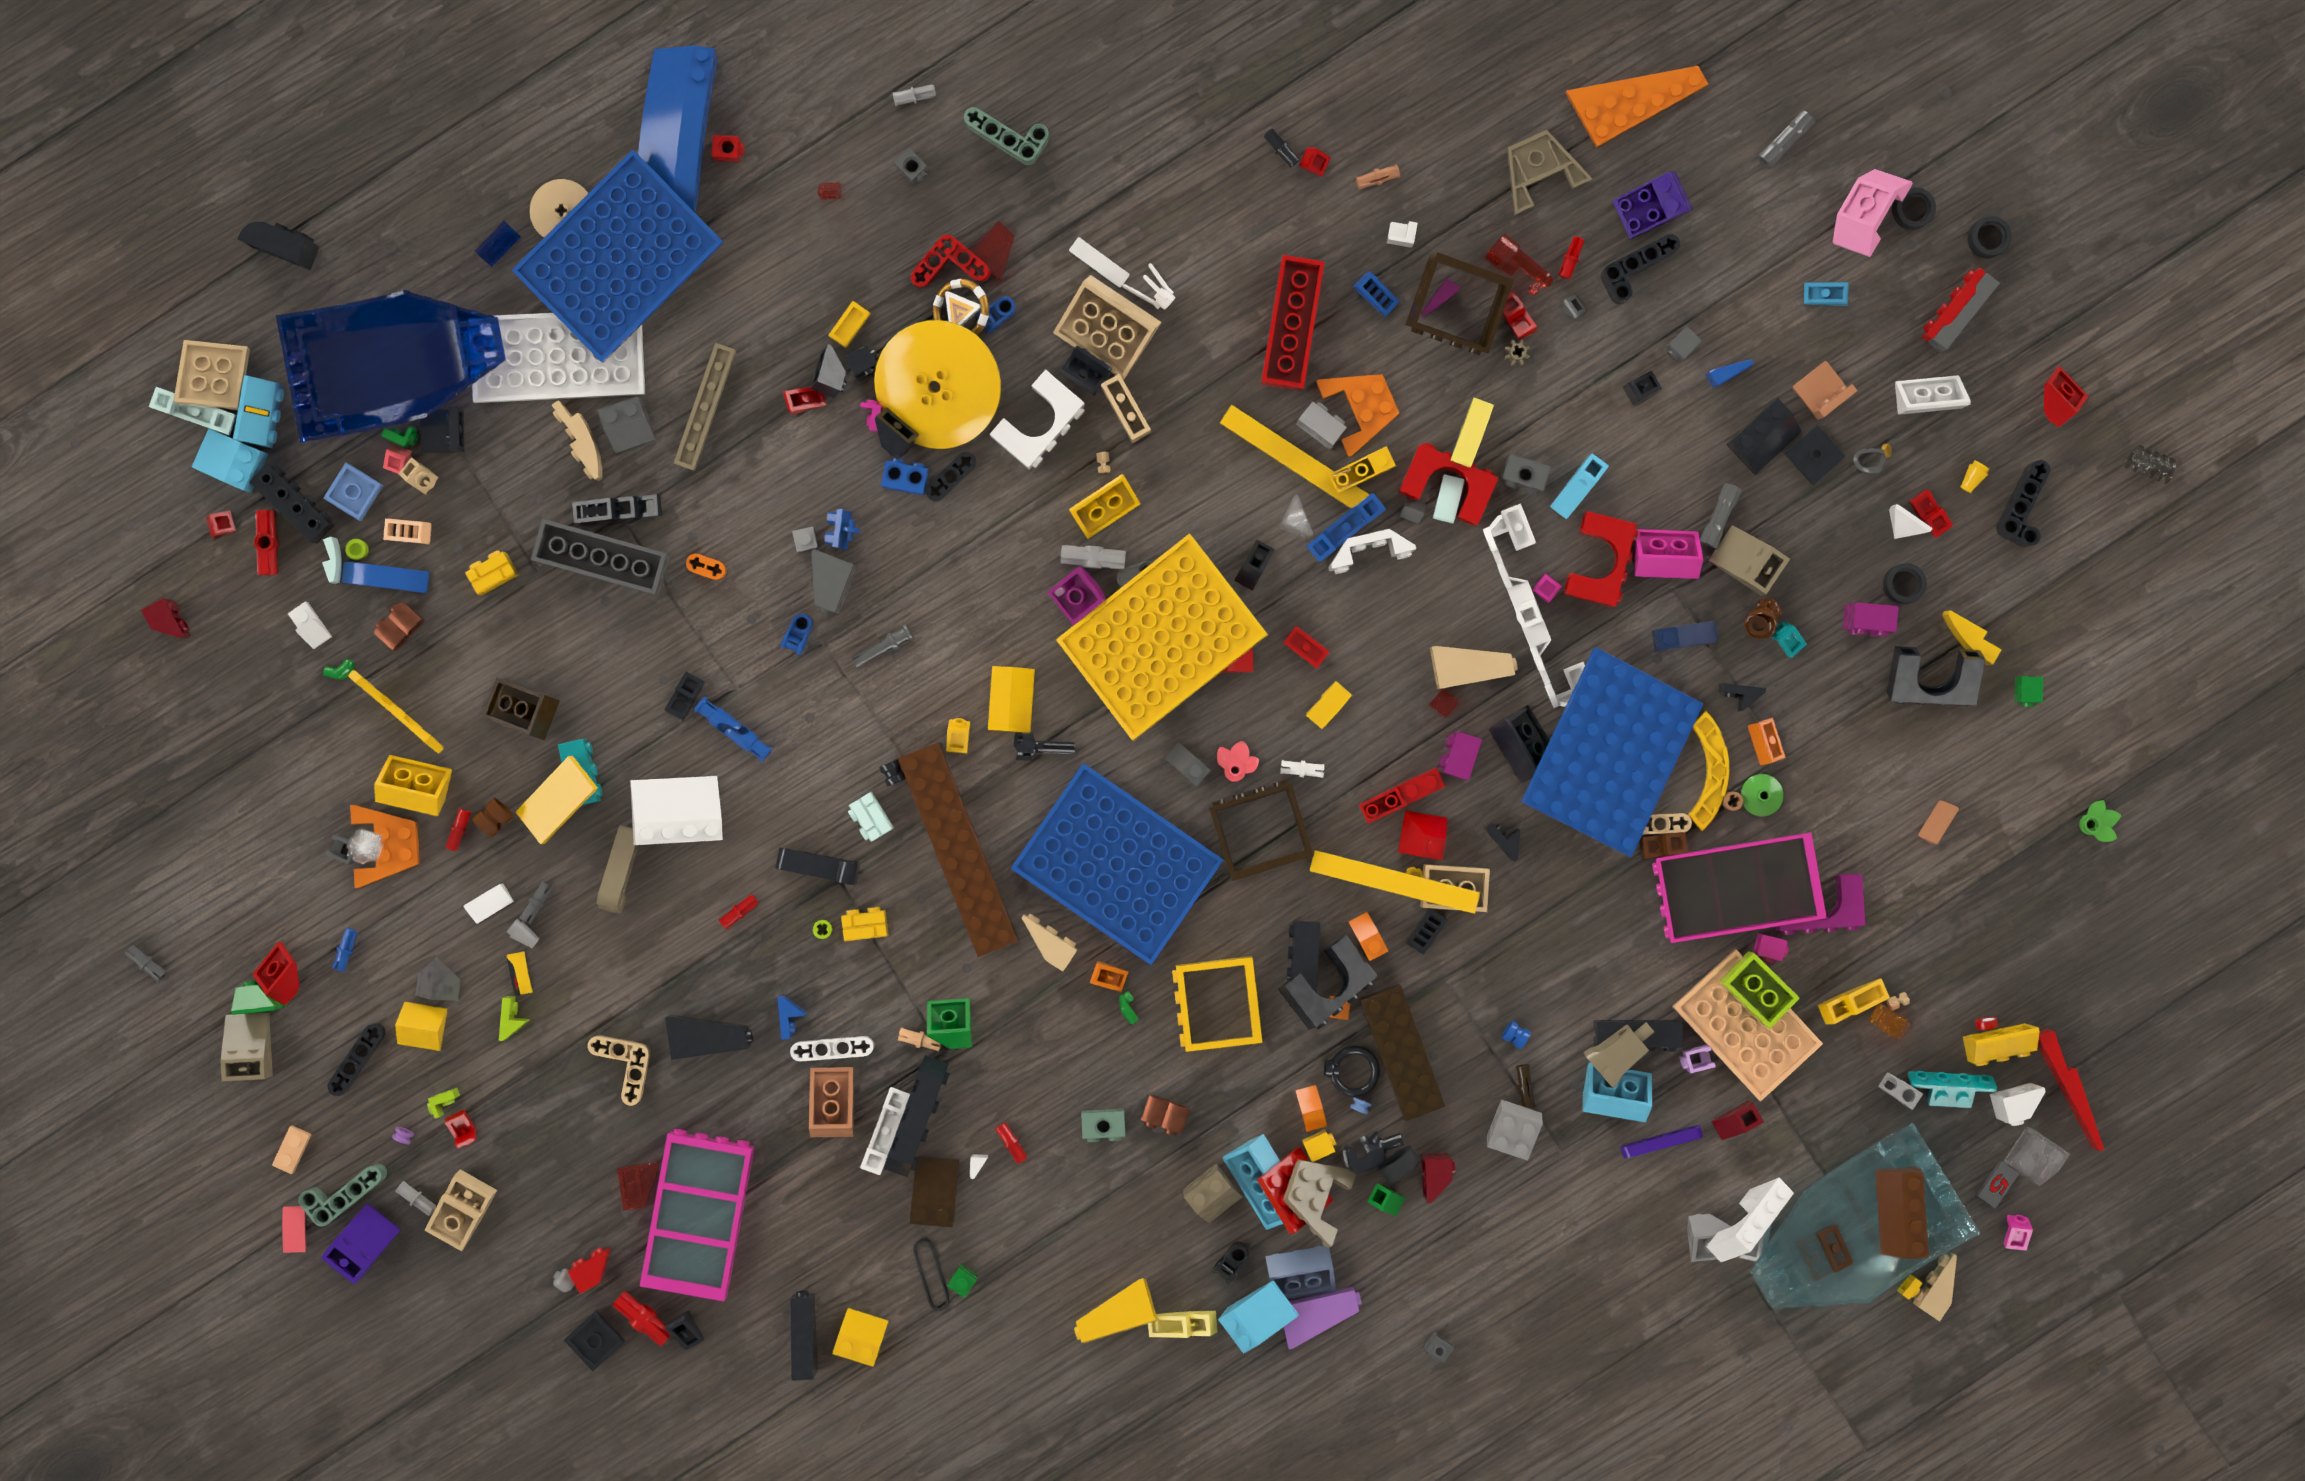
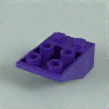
[1612,171,1693,239]
[321,1203,401,1284]

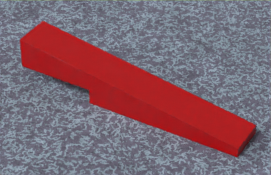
[2038,1029,2105,1151]

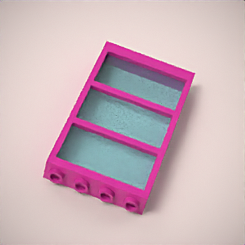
[640,1129,755,1301]

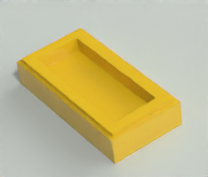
[828,301,871,348]

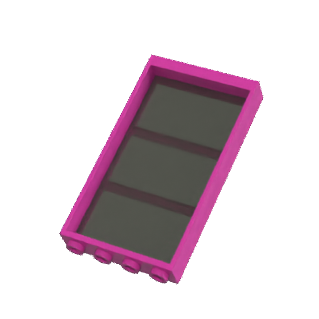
[1652,832,1827,943]

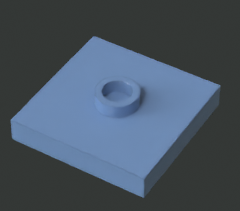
[323,462,384,521]

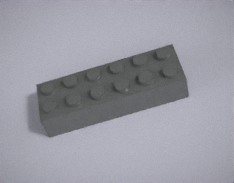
[531,519,671,596]

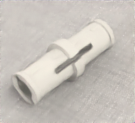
[1280,760,1324,778]

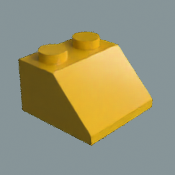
[832,1308,888,1367]

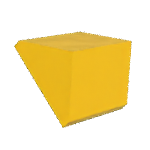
[395,1002,448,1051]

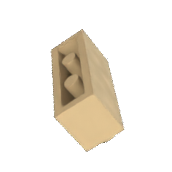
[1101,374,1151,443]

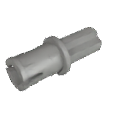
[893,85,936,106]
[395,1181,436,1216]

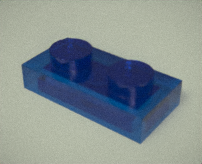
[475,221,521,267]

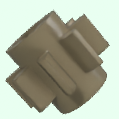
[1504,340,1530,366]

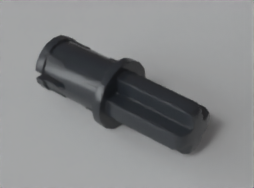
[1264,129,1300,168]

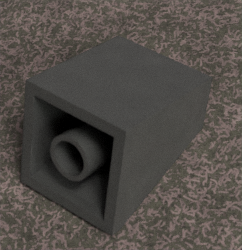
[811,549,858,617]

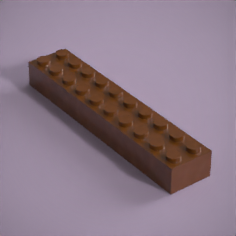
[898,742,1019,957]

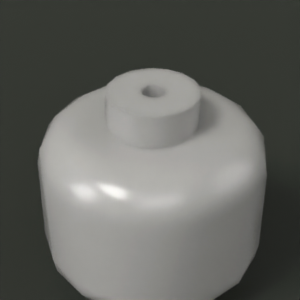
[553,1268,575,1292]

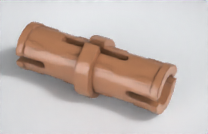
[1356,164,1400,190]

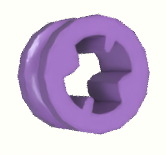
[392,1127,414,1144]

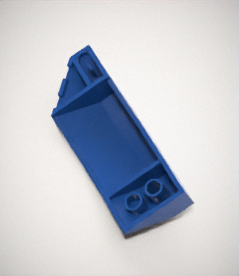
[638,46,718,213]

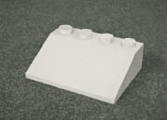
[630,776,723,845]

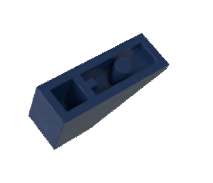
[1651,621,1718,652]

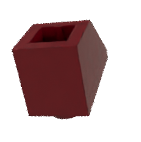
[141,598,191,639]
[1711,1101,1764,1140]

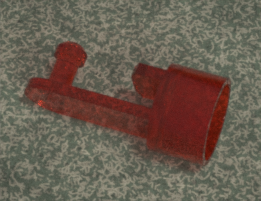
[1484,233,1553,295]

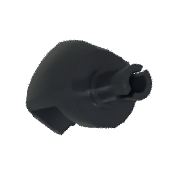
[1342,1131,1404,1174]

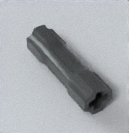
[1757,110,1815,169]
[1700,483,1742,549]

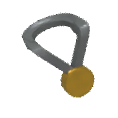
[1853,444,1892,473]

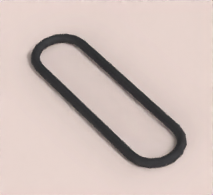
[913,1239,950,1311]

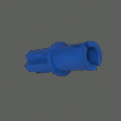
[332,928,358,971]

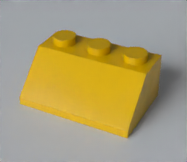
[374,755,452,816]
[1963,1023,2040,1066]

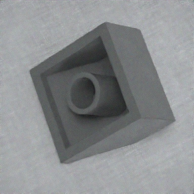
[597,397,656,453]

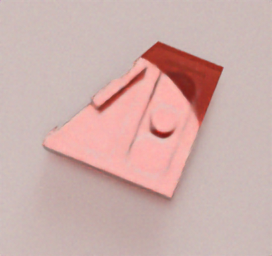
[971,221,1015,281]
[617,1161,660,1211]

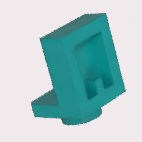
[1771,621,1807,658]

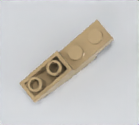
[552,400,602,481]

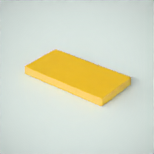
[516,756,598,844]

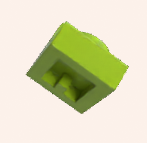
[427,1088,460,1119]

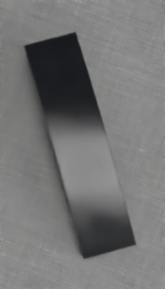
[572,494,662,524]

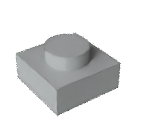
[792,527,819,553]

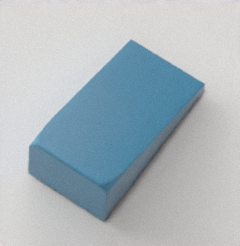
[1804,282,1849,306]

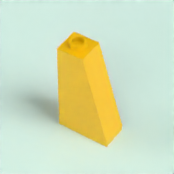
[1074,1278,1158,1343]

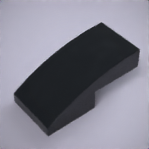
[664,671,705,721]

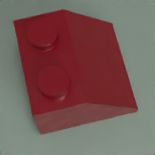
[1421,1153,1456,1203]

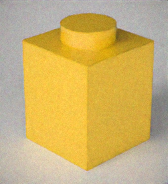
[1302,1130,1337,1162]

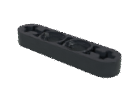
[328,1023,385,1096]

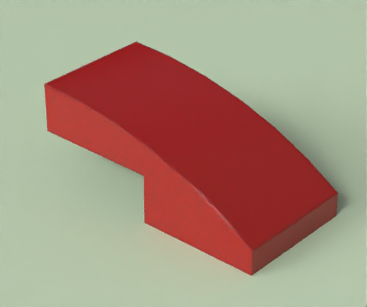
[1502,291,1537,341]
[1908,489,1953,538]

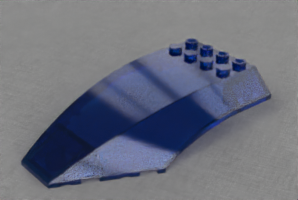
[276,289,506,443]

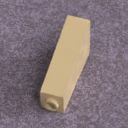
[1430,646,1517,689]

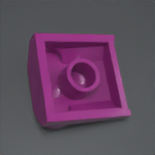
[1047,566,1106,626]

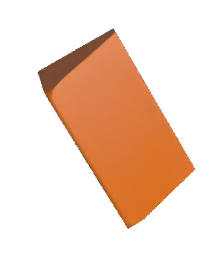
[1748,717,1786,765]

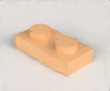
[272,1125,312,1174]

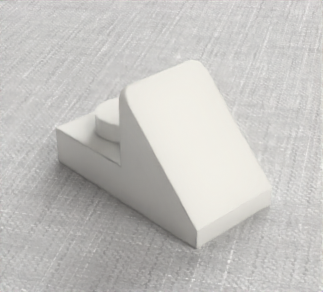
[288,602,332,649]

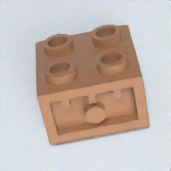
[1792,361,1858,420]

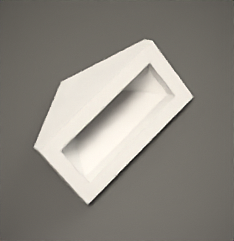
[1889,504,1932,539]

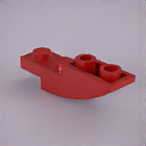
[1359,767,1446,824]

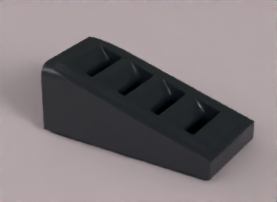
[1406,908,1448,955]

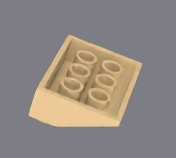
[1053,275,1161,380]

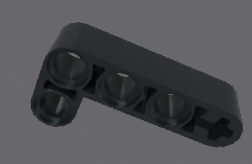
[1601,234,1680,305]
[1996,460,2050,547]
[775,847,861,885]

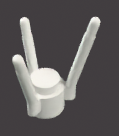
[1122,263,1176,310]

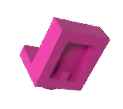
[860,400,883,433]
[2004,1215,2033,1251]

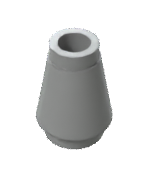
[507,919,540,949]

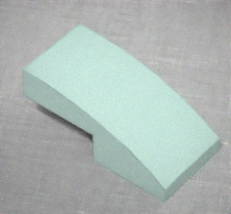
[1433,474,1464,524]
[322,537,342,584]

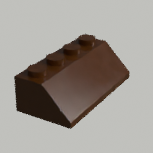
[1875,1167,1929,1259]

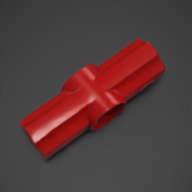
[254,510,280,576]
[612,1290,671,1346]

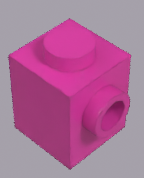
[1753,933,1789,964]

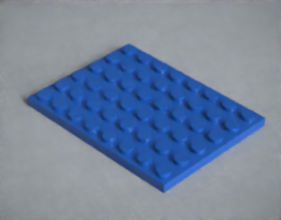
[512,149,724,363]
[1521,647,1703,857]
[1011,763,1223,965]

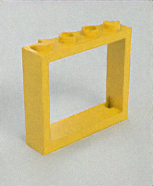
[1172,956,1262,1052]

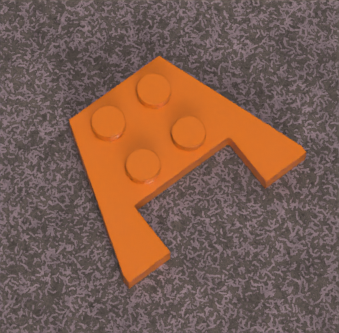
[1316,374,1399,458]
[350,805,420,888]

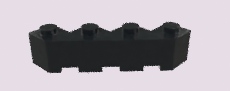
[883,1055,950,1177]

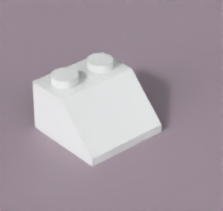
[1990,1083,2045,1126]

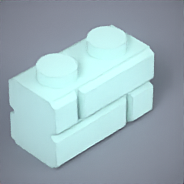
[848,792,894,842]

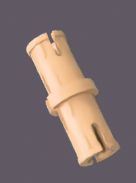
[898,1028,941,1052]

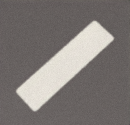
[1069,237,1130,288]

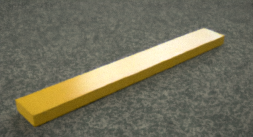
[1220,405,1369,509]
[1310,850,1481,914]

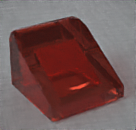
[818,182,841,200]
[1429,689,1460,718]

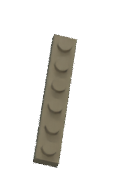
[674,343,736,471]

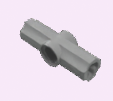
[1060,545,1126,570]

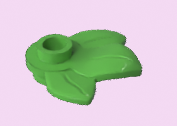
[2079,800,2121,842]

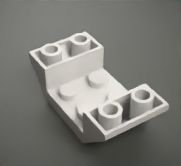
[1329,529,1416,574]

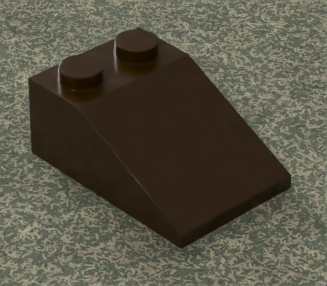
[482,677,560,741]
[910,1156,960,1227]

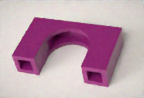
[1772,874,1865,935]

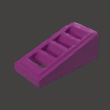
[1420,278,1460,318]

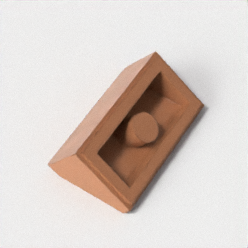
[1918,801,1959,844]

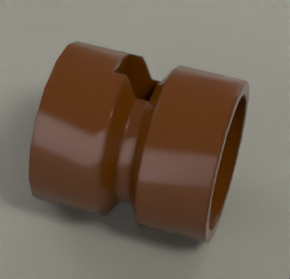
[472,797,514,838]

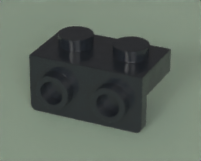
[1059,345,1112,396]

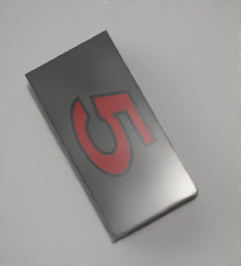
[1976,1161,2020,1208]

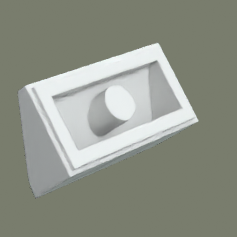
[464,883,514,924]

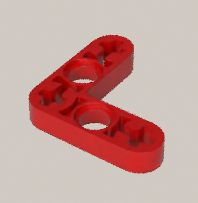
[911,234,991,288]

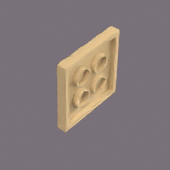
[174,340,250,410]

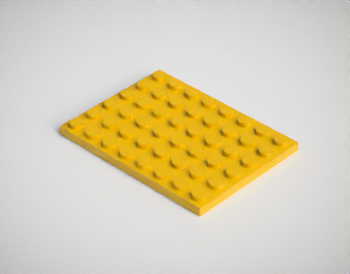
[1056,533,1268,741]

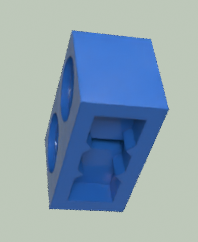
[881,458,929,496]

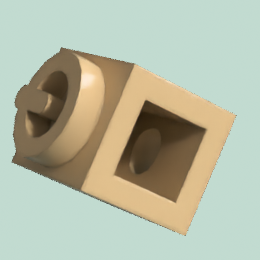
[399,457,438,495]

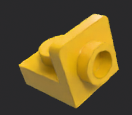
[946,718,970,753]

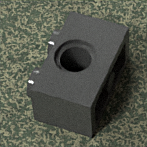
[1500,454,1551,495]

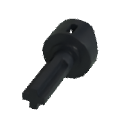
[1014,732,1075,761]

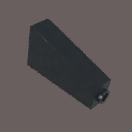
[665,1015,753,1060]
[790,1290,818,1381]

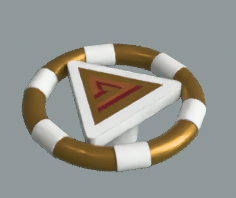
[933,279,989,335]

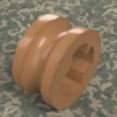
[1722,792,1743,811]

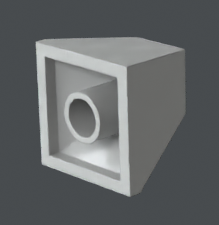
[1687,1214,1732,1262]

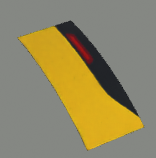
[507,951,533,996]

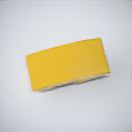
[1306,681,1352,729]

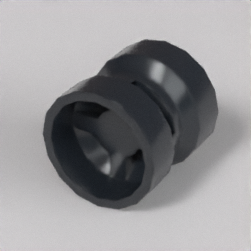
[879,759,906,787]

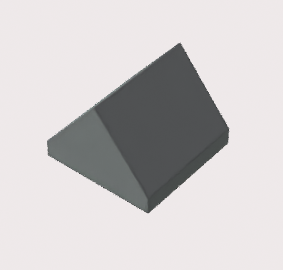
[1399,497,1426,524]

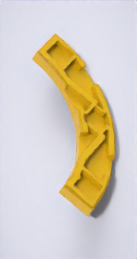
[348,670,444,754]
[1687,711,1729,831]

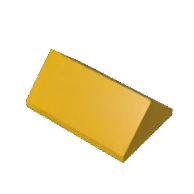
[1069,474,1141,539]
[988,666,1035,732]

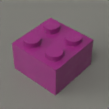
[1843,602,1899,637]
[1438,731,1482,780]

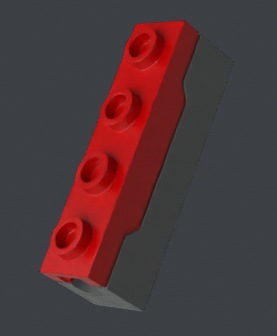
[1921,267,2000,353]

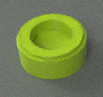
[345,539,369,561]

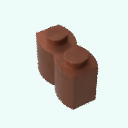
[374,602,425,651]
[1141,1094,1190,1136]

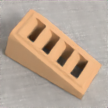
[383,518,431,544]

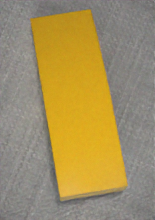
[1942,610,2001,665]
[1818,978,1890,1024]

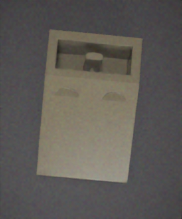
[1708,525,1790,596]
[221,1012,273,1082]

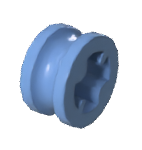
[1350,1097,1372,1114]

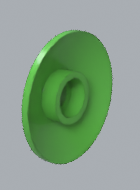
[1741,774,1783,817]

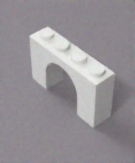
[990,369,1085,470]
[1707,1178,1794,1262]

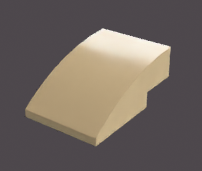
[425,1169,497,1251]

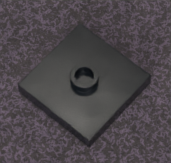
[1784,425,1845,485]
[564,1310,625,1371]

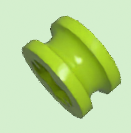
[813,920,832,939]

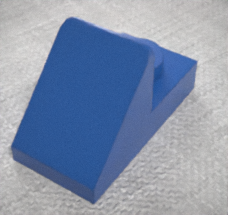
[777,995,807,1040]

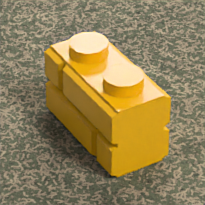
[465,550,519,596]
[841,907,889,941]

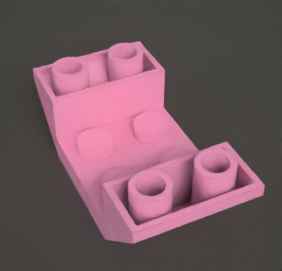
[1833,169,1913,257]

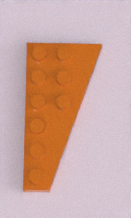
[1565,66,1708,148]

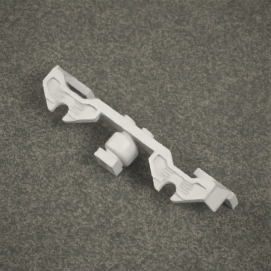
[1483,503,1585,708]

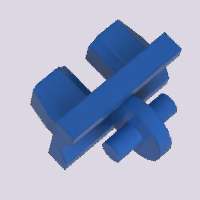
[824,509,860,550]

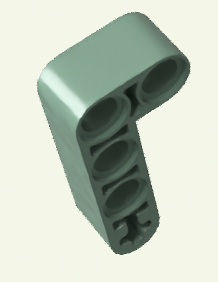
[964,107,1049,165]
[298,1163,387,1226]

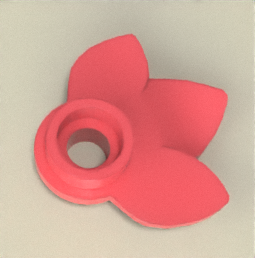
[1217,741,1259,782]

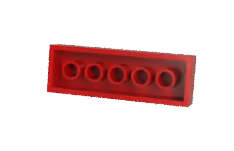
[1260,255,1325,392]

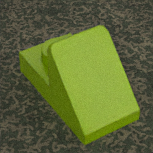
[499,996,530,1041]

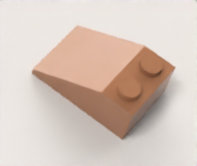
[809,1067,854,1137]

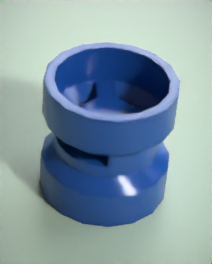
[1502,1020,1531,1049]

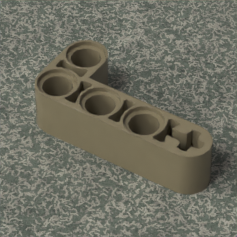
[597,825,639,914]

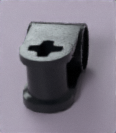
[1211,1242,1248,1284]

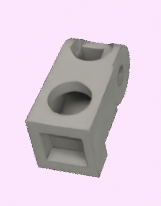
[1878,1072,1923,1110]

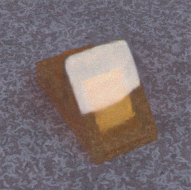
[1868,1003,1911,1043]

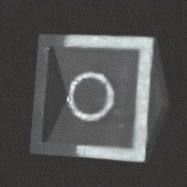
[1279,494,1313,539]

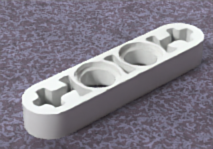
[790,1036,874,1061]

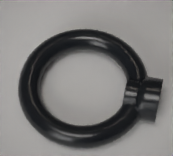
[1324,1046,1380,1097]

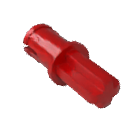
[1558,236,1584,280]
[445,808,472,851]
[718,894,759,930]
[995,1122,1027,1164]

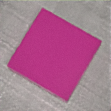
[1532,573,1562,603]

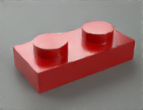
[1283,626,1330,669]

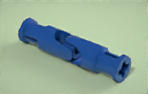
[694,696,773,763]

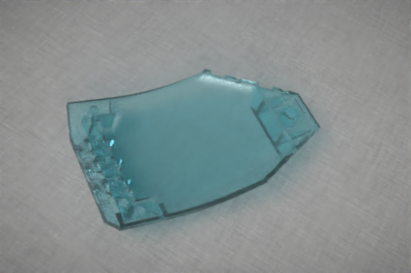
[1750,1123,1981,1309]

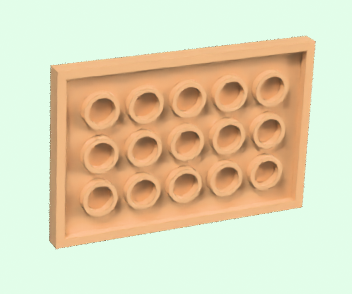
[1672,949,1823,1102]

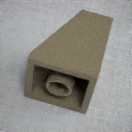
[1183,1163,1243,1223]

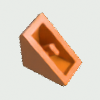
[1090,961,1128,992]
[1295,1085,1327,1132]

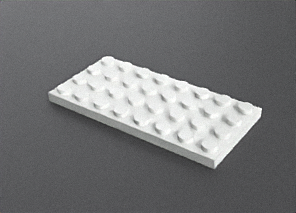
[469,313,645,403]

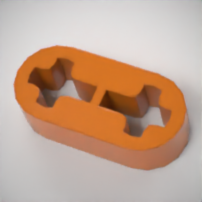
[686,554,727,580]

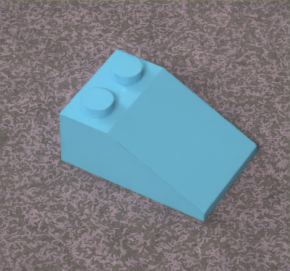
[192,428,268,493]
[1218,1281,1299,1354]

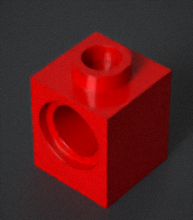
[712,135,745,162]

